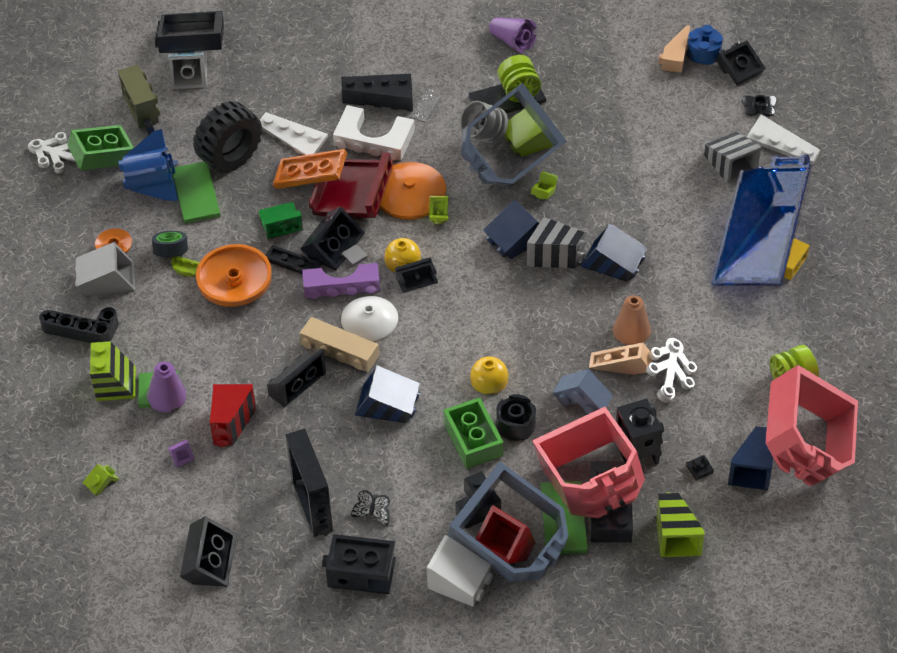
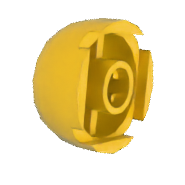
[384,238,421,273]
[470,356,509,394]

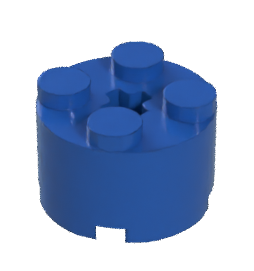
[687,25,723,65]

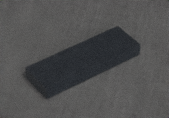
[265,245,322,274]

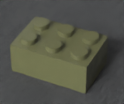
[118,64,160,128]

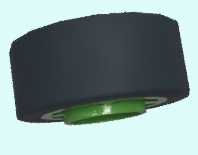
[152,231,188,257]

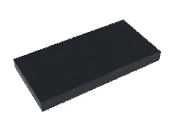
[468,84,546,113]

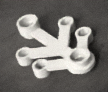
[28,132,76,173]
[646,338,697,403]

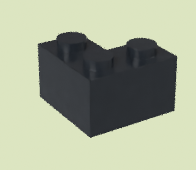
[455,471,501,529]

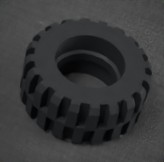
[193,101,263,172]

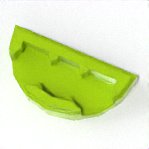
[171,256,200,277]

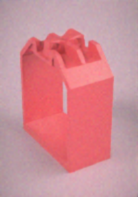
[766,365,858,487]
[532,407,645,518]

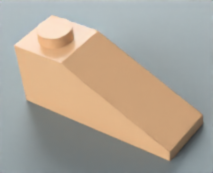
[659,26,690,73]
[589,342,653,375]

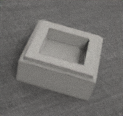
[342,244,368,267]

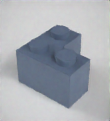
[552,369,613,414]

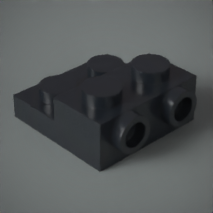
[716,40,766,85]

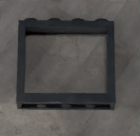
[155,11,224,54]
[285,429,333,537]

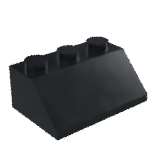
[300,207,365,271]
[267,348,326,408]
[180,516,237,587]

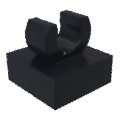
[686,455,714,480]

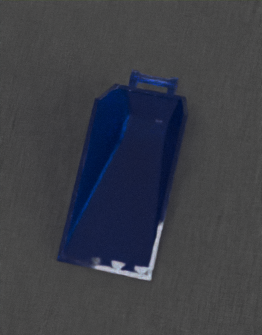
[711,155,813,286]

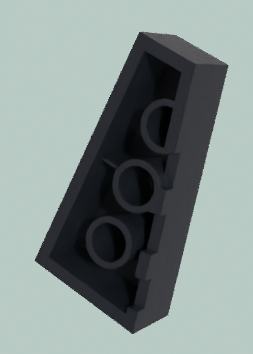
[341,73,413,112]

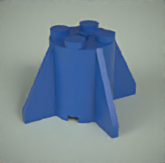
[119,129,178,201]

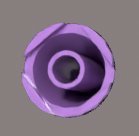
[489,17,537,53]
[147,362,186,413]

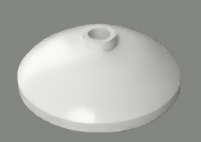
[341,296,398,341]

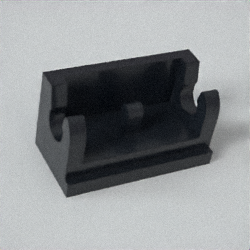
[395,257,438,293]

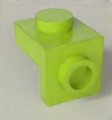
[531,171,558,199]
[429,196,448,224]
[82,464,119,496]

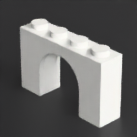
[333,105,415,161]

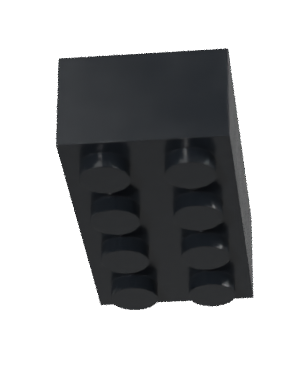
[590,461,633,543]

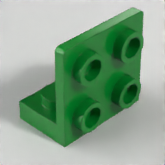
[258,202,303,239]

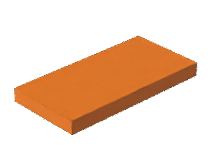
[273,149,347,189]

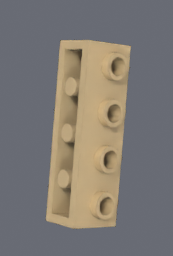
[300,317,379,372]

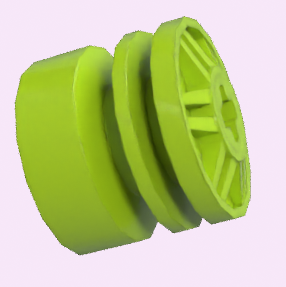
[497,55,541,102]
[769,344,820,380]

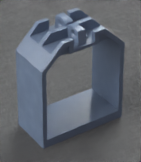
[461,83,567,186]
[448,462,568,583]

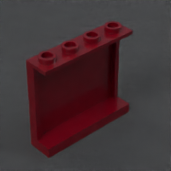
[309,152,393,218]

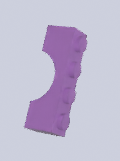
[302,263,380,299]

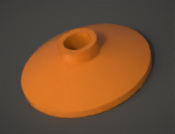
[95,228,132,253]

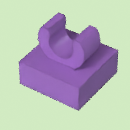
[168,440,195,467]

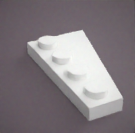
[260,112,328,155]
[747,115,820,165]

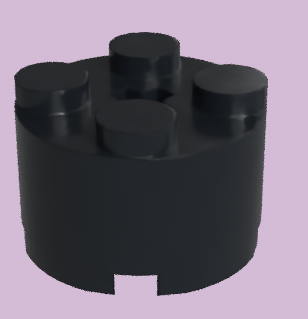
[496,394,536,440]

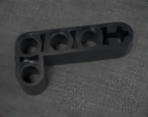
[39,307,119,343]

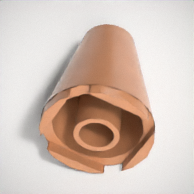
[613,295,651,345]

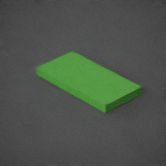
[173,162,221,224]
[540,481,587,554]

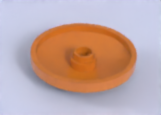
[379,162,446,220]
[196,244,272,307]

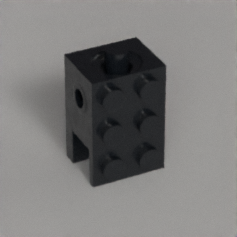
[616,398,664,465]
[322,534,396,594]

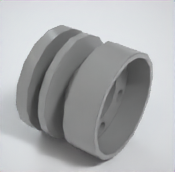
[460,100,508,144]

